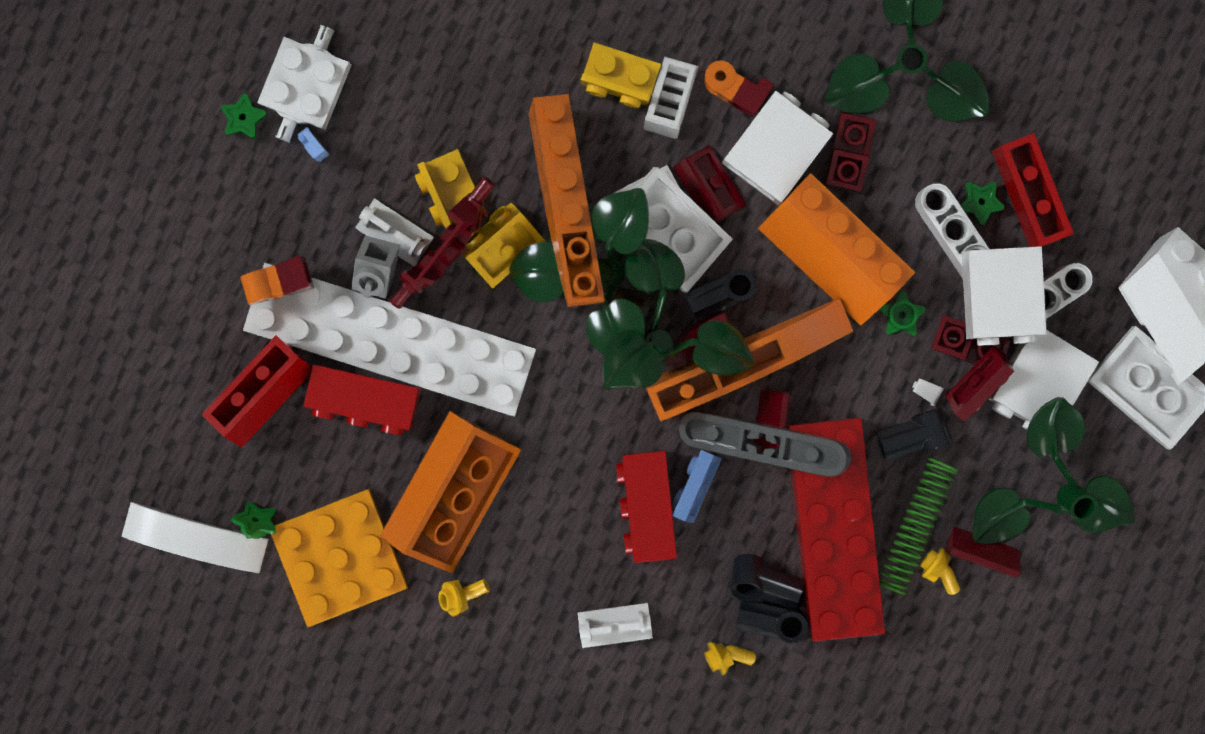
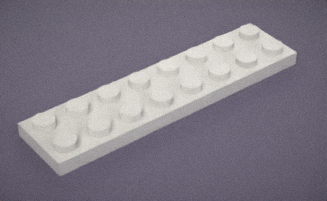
[243,263,536,417]

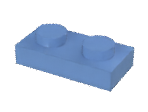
[673,450,722,523]

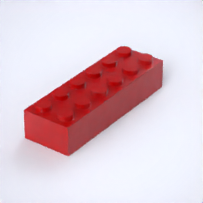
[786,417,885,642]

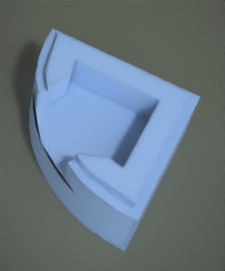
[297,127,329,162]

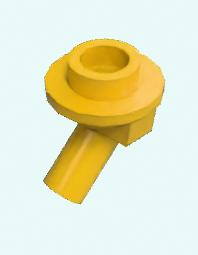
[920,548,960,595]
[438,579,490,616]
[704,642,756,675]

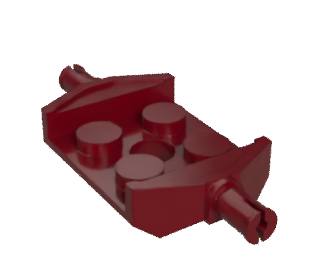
[389,176,496,309]

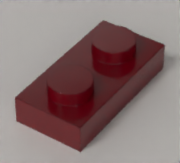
[945,346,1015,421]

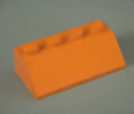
[758,173,915,326]
[380,411,521,573]

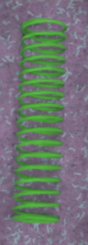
[879,458,958,595]

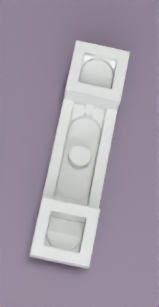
[121,502,269,573]

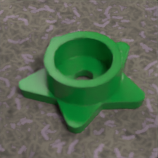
[221,93,267,139]
[960,181,1005,226]
[880,291,925,336]
[231,502,276,539]

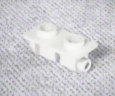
[355,198,434,266]
[577,603,653,648]

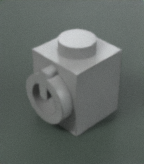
[351,235,400,299]

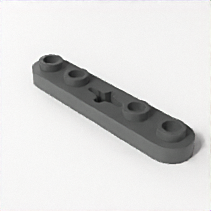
[679,411,851,477]

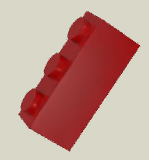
[992,133,1074,247]
[201,335,312,448]
[303,365,421,436]
[616,450,677,563]

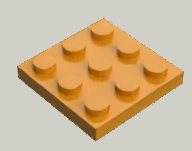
[271,488,408,628]

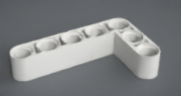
[915,184,1092,319]

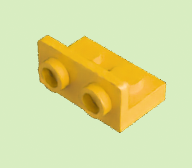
[580,42,661,109]
[415,149,475,229]
[461,203,546,289]

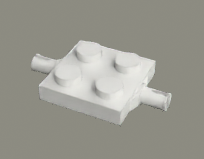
[257,25,352,143]

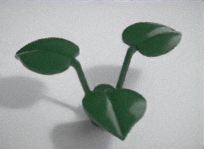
[825,0,989,122]
[509,188,649,355]
[602,239,754,390]
[972,397,1135,544]

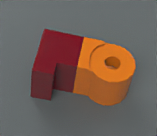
[704,60,774,119]
[240,256,314,305]

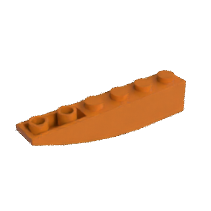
[528,94,605,307]
[646,298,853,421]

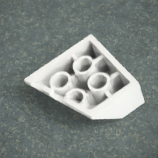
[1118,227,1205,385]

